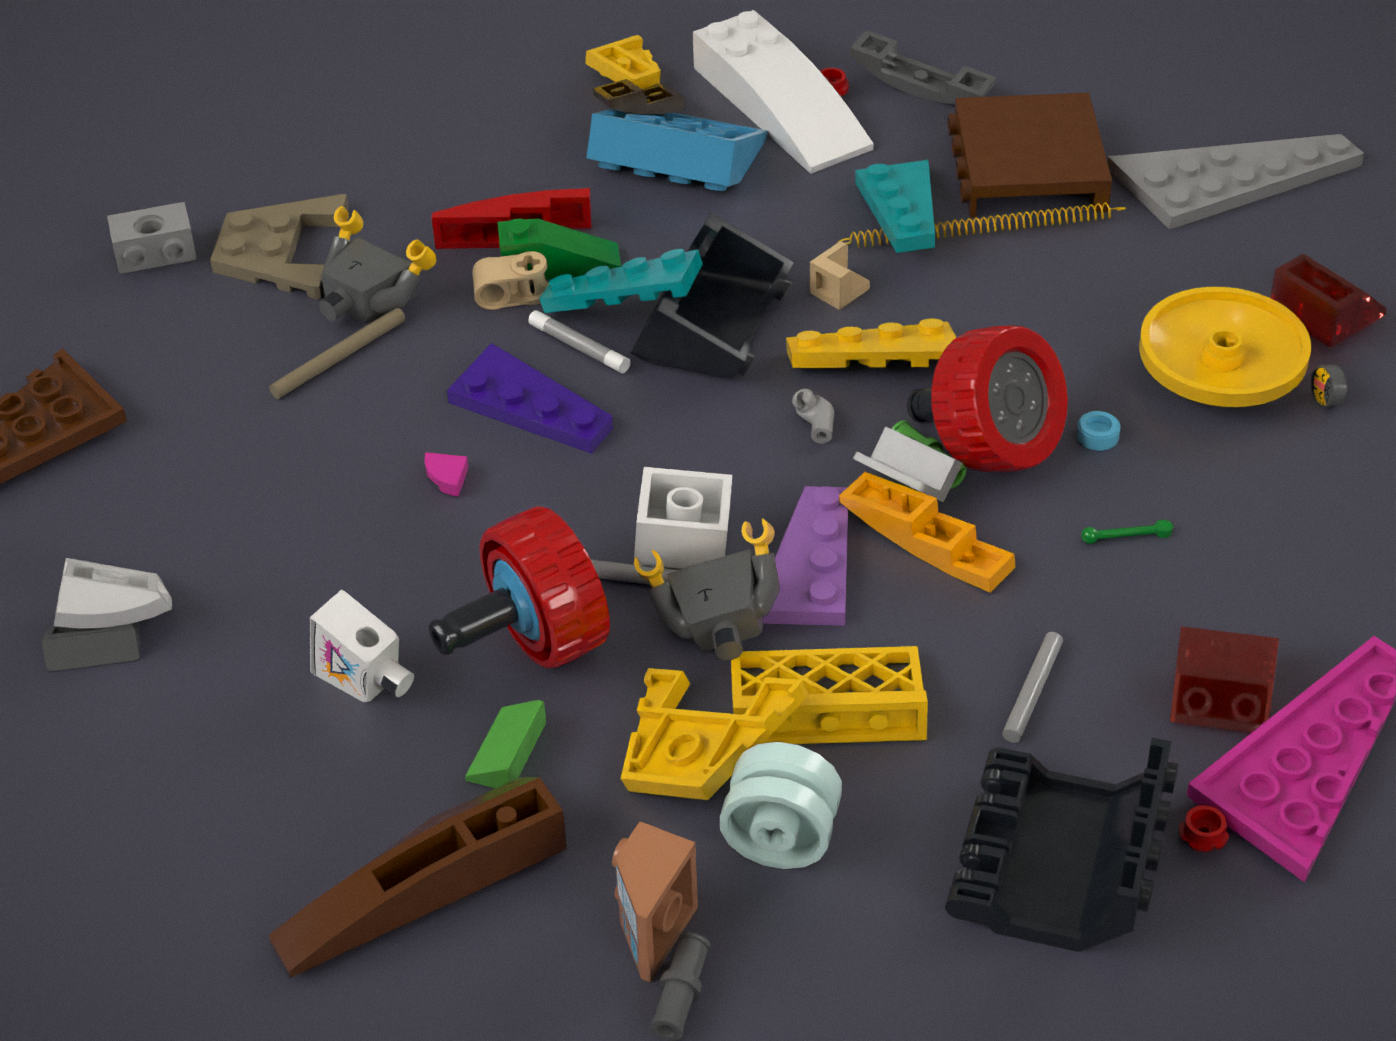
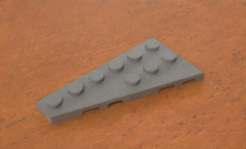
[1107,134,1364,230]

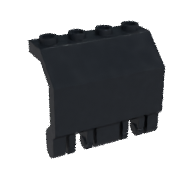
[945,738,1179,952]

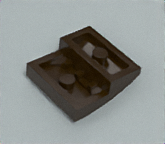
[592,79,685,114]

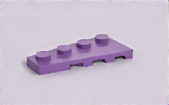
[763,486,848,626]

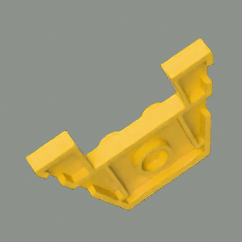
[620,668,809,800]

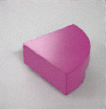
[424,452,469,497]

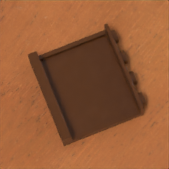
[948,92,1112,218]

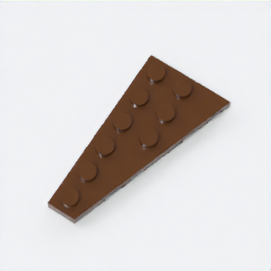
[0,348,127,484]

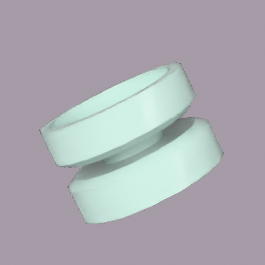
[720,742,842,869]

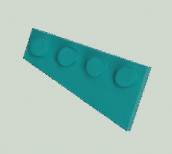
[855,160,935,253]
[539,249,703,313]

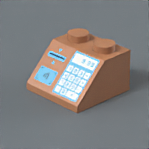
[612,821,698,983]

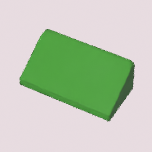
[465,700,547,788]

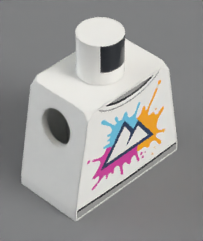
[310,589,414,702]

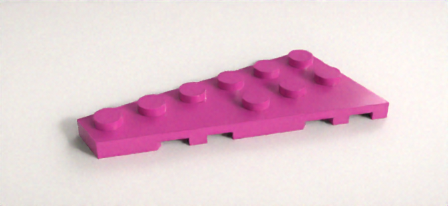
[1186,636,1396,883]

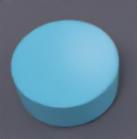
[1076,411,1121,451]

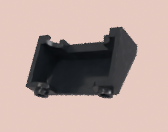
[630,213,793,379]

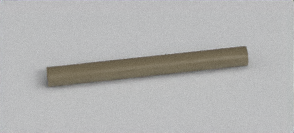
[269,308,405,399]

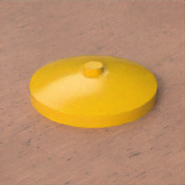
[1139,287,1311,407]

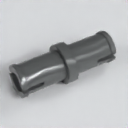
[650,932,711,1040]

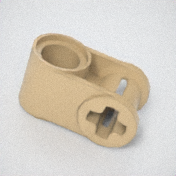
[472,251,549,310]

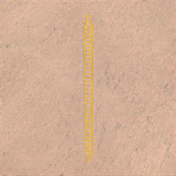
[837,202,1126,248]

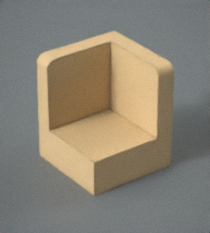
[810,241,870,310]

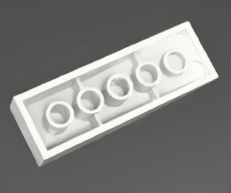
[693,10,874,174]

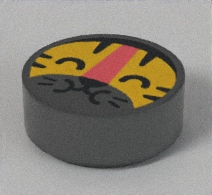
[1311,364,1347,407]

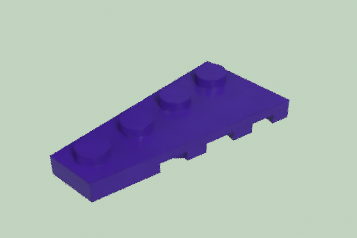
[447,343,613,454]

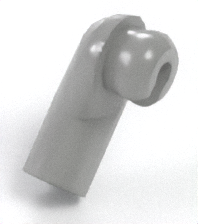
[792,388,834,444]

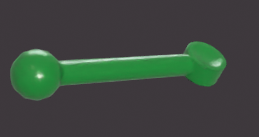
[1081,519,1173,544]

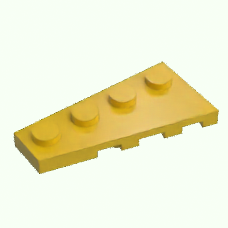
[786,318,956,368]

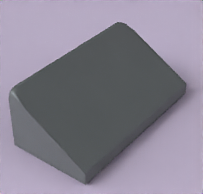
[41,621,140,672]

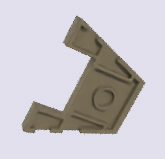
[210,194,349,299]

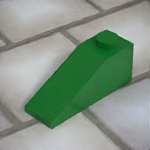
[498,219,621,280]

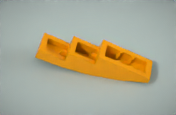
[839,472,1016,593]

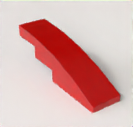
[431,188,592,249]

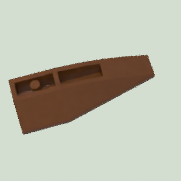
[268,777,567,978]

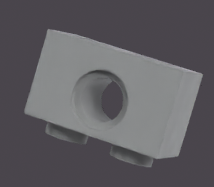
[107,202,197,274]

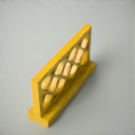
[731,646,928,744]

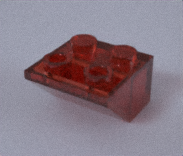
[1270,253,1387,348]
[1170,626,1279,732]

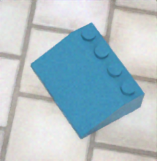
[586,109,768,191]

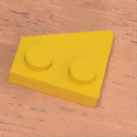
[585,35,661,89]

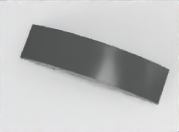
[849,30,997,104]

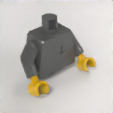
[319,206,436,323]
[634,518,780,660]

